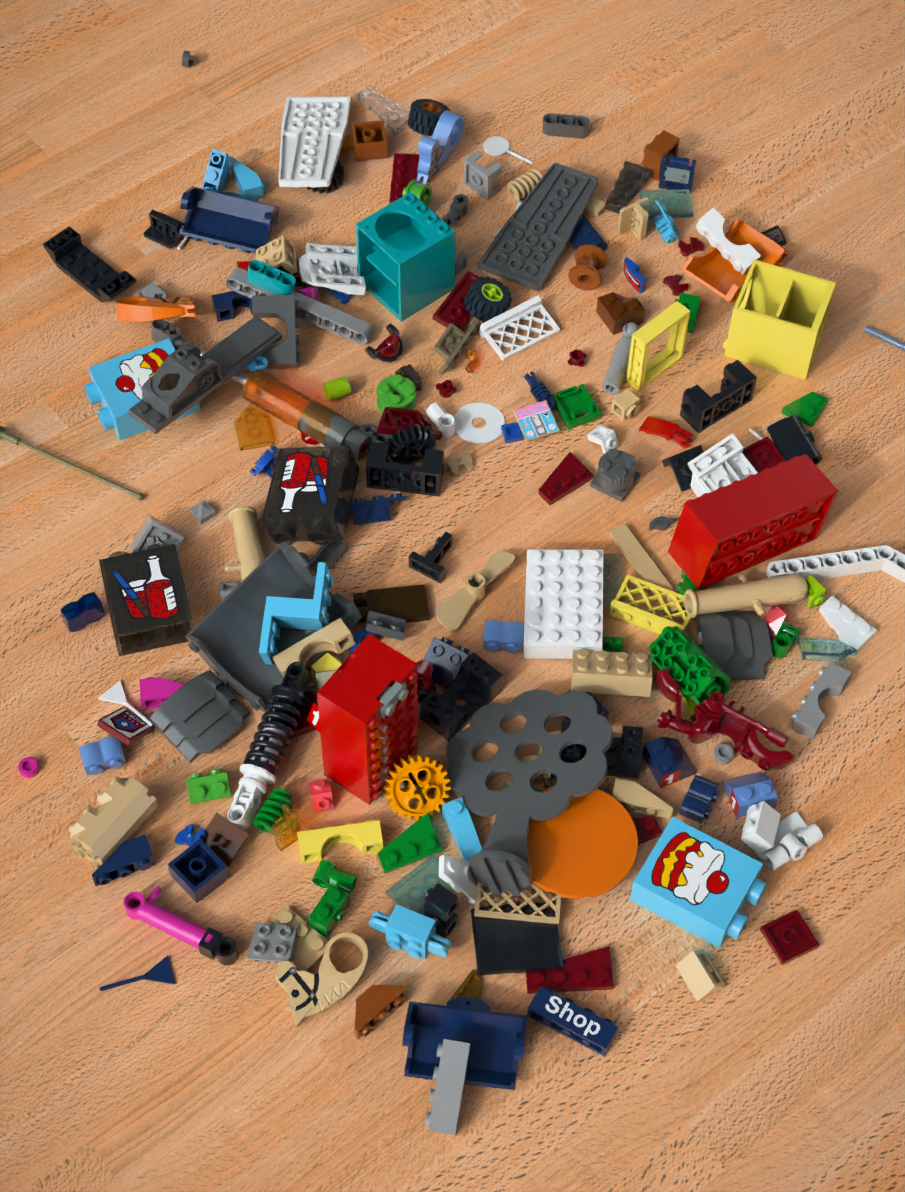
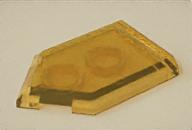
[234,405,276,451]

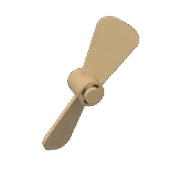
[436,551,515,631]

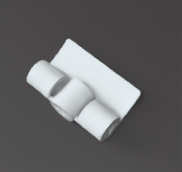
[754,812,823,871]

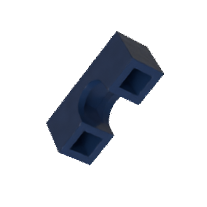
[211,291,252,322]

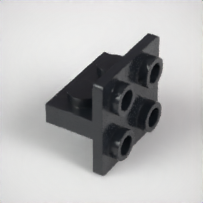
[143,210,184,249]

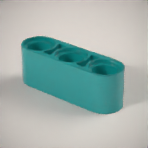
[247,260,296,295]

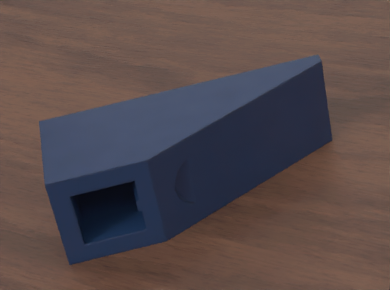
[92,834,155,886]

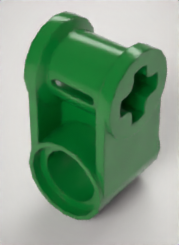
[772,620,802,658]

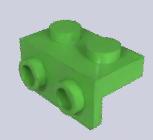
[186,768,231,804]

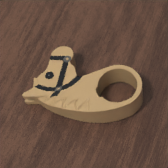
[275,933,368,1027]

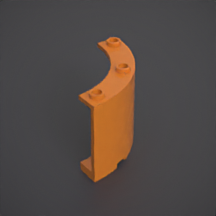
[682,219,790,303]

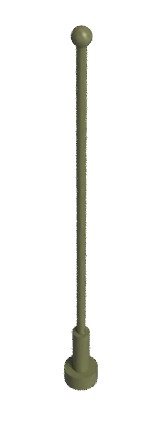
[0,425,144,500]

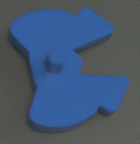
[328,288,354,304]
[175,824,206,846]

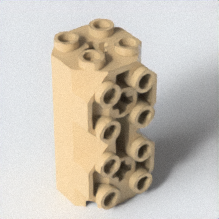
[69,776,158,870]

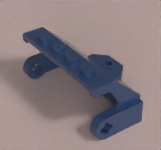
[179,186,280,253]
[402,997,528,1090]

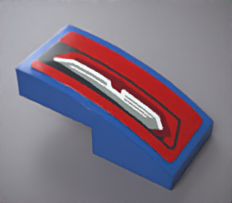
[623,257,647,294]

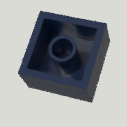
[168,839,229,903]

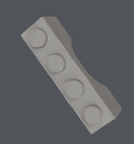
[791,662,851,740]

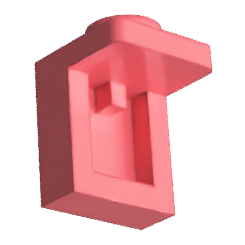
[308,779,334,813]

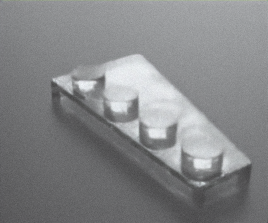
[357,85,410,136]

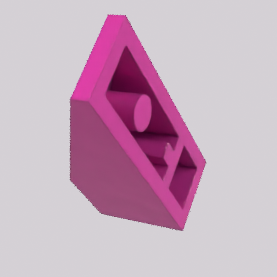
[139,677,183,710]

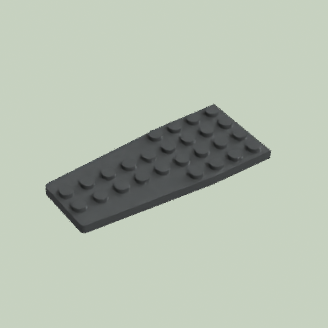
[478,163,598,291]

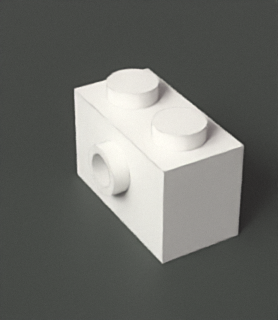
[741,801,781,853]

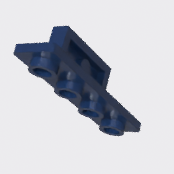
[332,493,407,525]

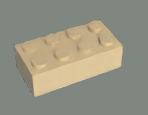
[571,649,652,697]

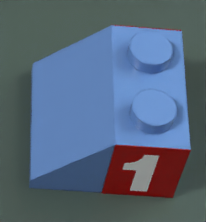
[723,772,778,818]

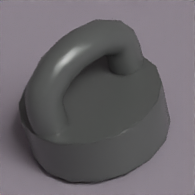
[182,51,197,67]

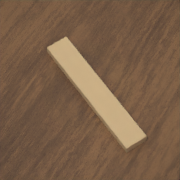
[609,524,685,614]

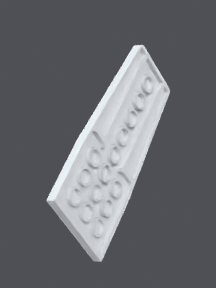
[279,97,351,188]

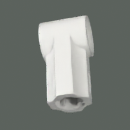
[426,402,455,438]

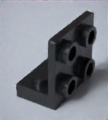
[661,445,704,491]

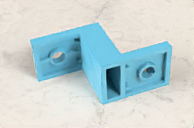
[259,562,334,665]

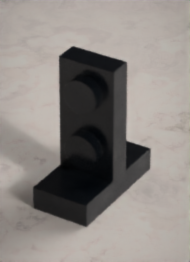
[409,532,452,584]

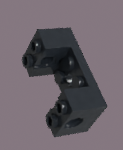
[680,360,757,434]
[366,442,444,497]
[420,652,503,742]
[561,721,643,779]

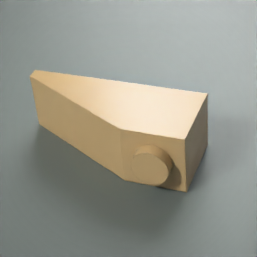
[612,778,673,821]

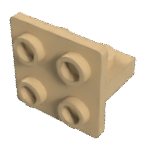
[617,197,649,240]

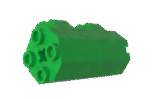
[649,626,732,705]

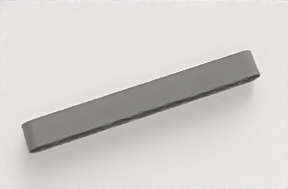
[226,268,374,345]

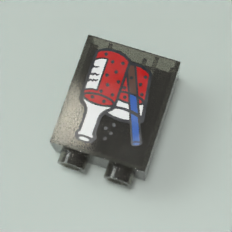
[261,446,360,545]
[99,544,194,656]

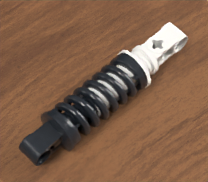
[228,662,310,830]

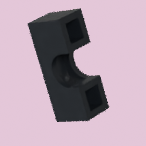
[424,883,459,938]

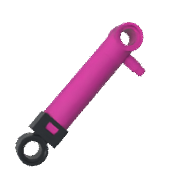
[123,886,238,966]

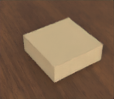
[585,196,606,217]

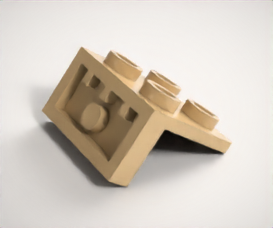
[255,235,297,275]

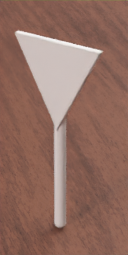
[98,681,153,726]

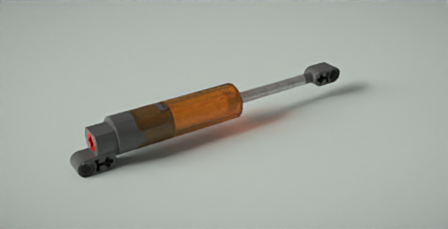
[152,320,392,461]

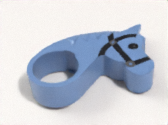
[417,110,464,184]

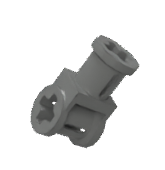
[442,194,468,228]

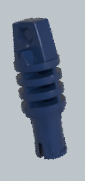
[524,371,556,411]

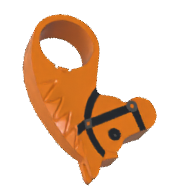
[116,294,196,322]

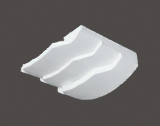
[298,243,366,295]
[688,433,757,497]

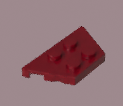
[376,407,443,440]

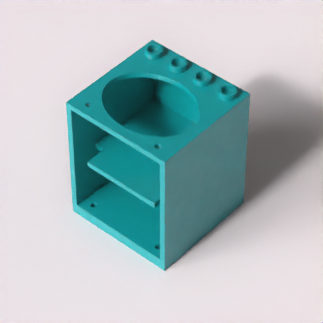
[356,192,455,322]

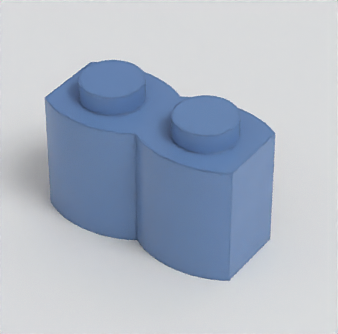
[484,620,524,653]
[79,736,126,775]

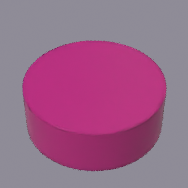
[18,757,40,778]

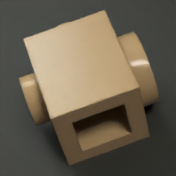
[611,388,641,421]

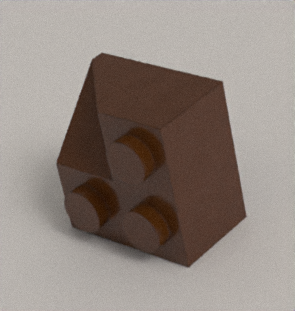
[596,292,645,335]

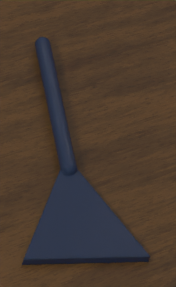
[99,955,175,991]

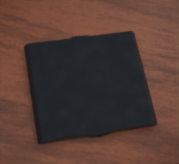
[471,902,563,975]

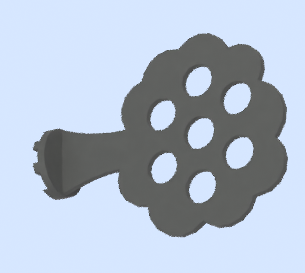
[446,689,614,896]

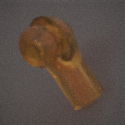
[465,348,480,373]

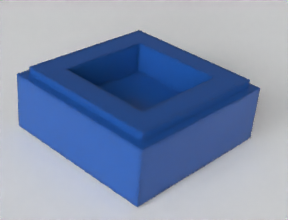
[501,422,523,444]

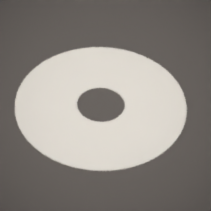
[454,402,505,443]

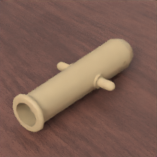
[225,506,265,581]
[684,574,808,618]

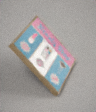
[513,400,560,442]

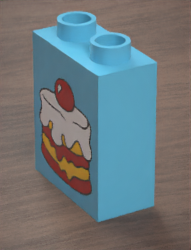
[84,338,200,441]
[630,816,767,948]

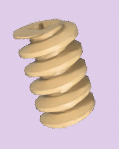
[507,169,542,201]

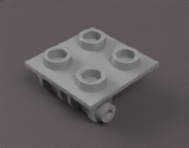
[247,922,298,964]

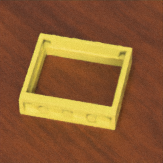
[626,301,690,391]

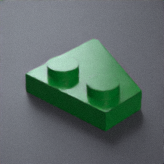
[781,392,828,427]

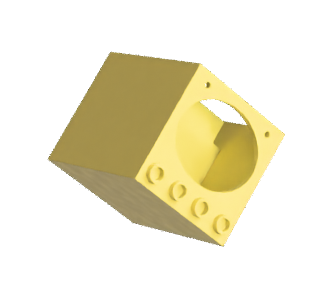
[723,259,836,380]

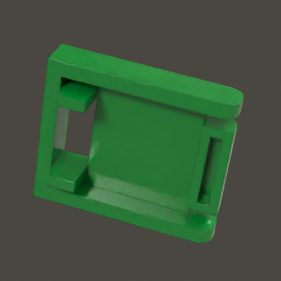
[551,384,601,430]

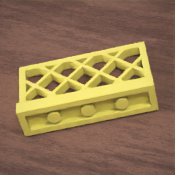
[609,574,691,635]

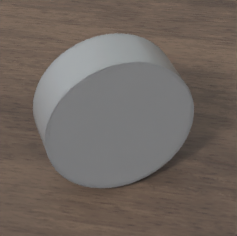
[713,743,734,764]

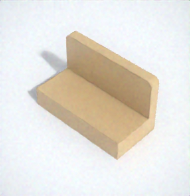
[676,950,726,1001]

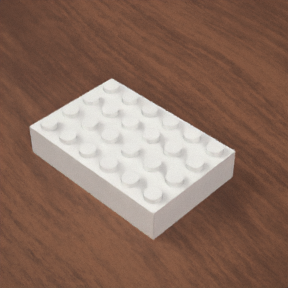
[524,550,604,659]

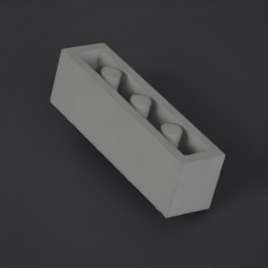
[425,1039,471,1135]

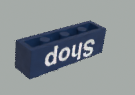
[527,986,618,1057]

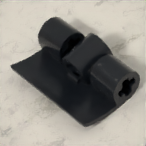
[767,415,822,465]

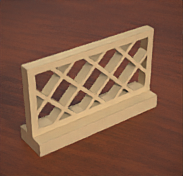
[474,881,561,924]

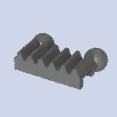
[299,526,348,575]

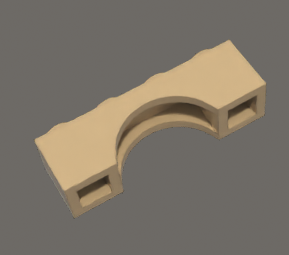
[272,618,355,678]

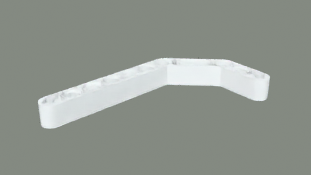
[765,545,905,583]

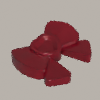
[678,237,704,257]
[663,274,689,296]

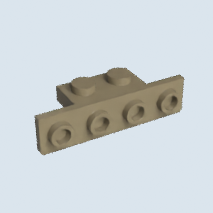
[432,318,479,374]

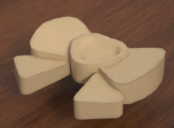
[446,452,474,476]

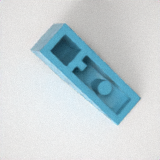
[229,156,266,200]
[442,797,482,862]

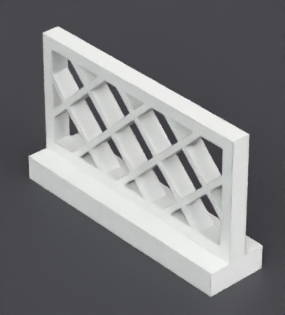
[479,295,561,361]

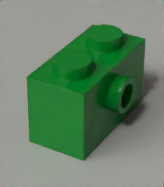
[308,884,350,938]

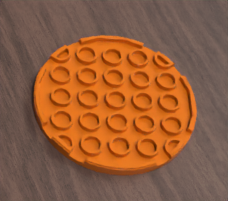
[528,786,638,899]

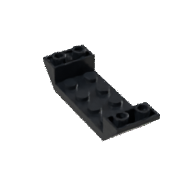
[43,226,137,303]

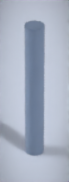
[864,325,905,351]

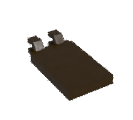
[353,585,430,623]

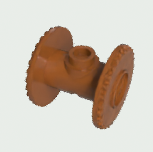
[568,244,608,291]

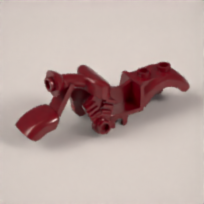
[655,670,793,771]

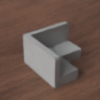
[130,515,184,559]

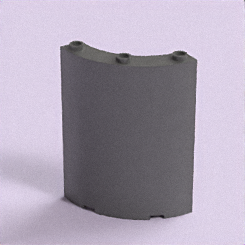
[185,542,362,712]

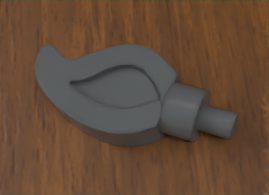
[649,516,678,531]

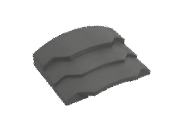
[695,611,772,681]
[150,670,250,763]

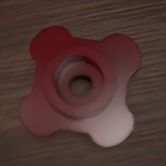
[568,350,586,367]
[436,380,457,398]

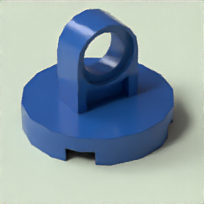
[249,444,284,480]

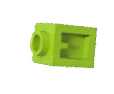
[805,574,826,609]

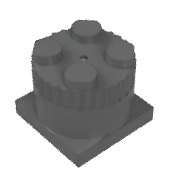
[590,448,640,502]

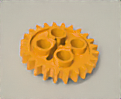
[384,754,451,821]

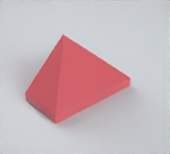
[764,605,791,641]

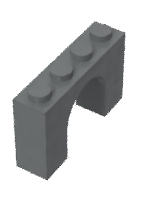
[252,295,300,369]

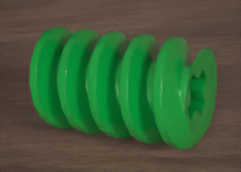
[251,788,293,834]

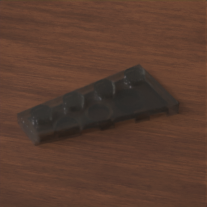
[605,161,654,214]

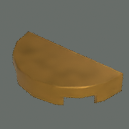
[448,969,482,1001]

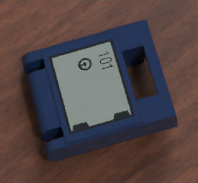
[658,155,696,194]

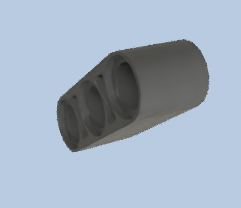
[542,113,590,139]

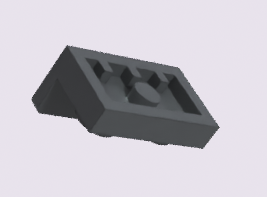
[364,611,406,641]

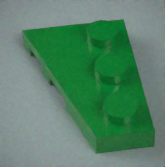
[377,813,443,874]

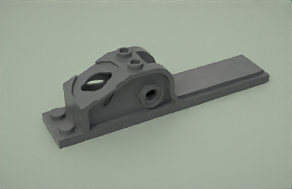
[129,315,282,435]

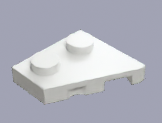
[439,854,477,905]

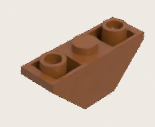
[355,985,406,1040]

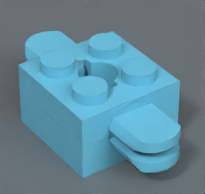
[368,904,452,959]

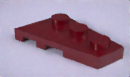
[538,452,593,505]

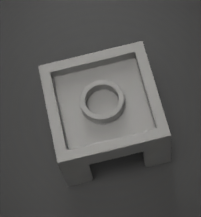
[464,150,502,201]

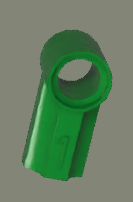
[312,860,357,894]

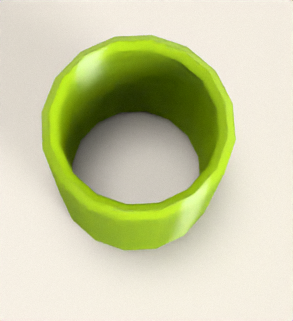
[323,376,351,401]

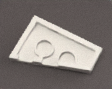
[819,596,877,657]

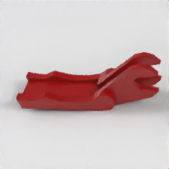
[639,416,693,448]

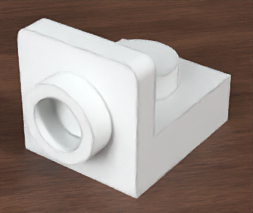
[587,425,618,454]

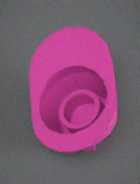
[296,285,319,300]

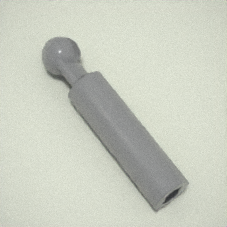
[602,322,639,395]

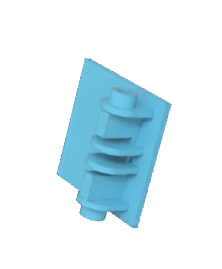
[653,200,679,243]

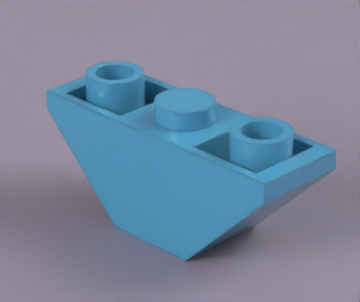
[202,149,230,193]

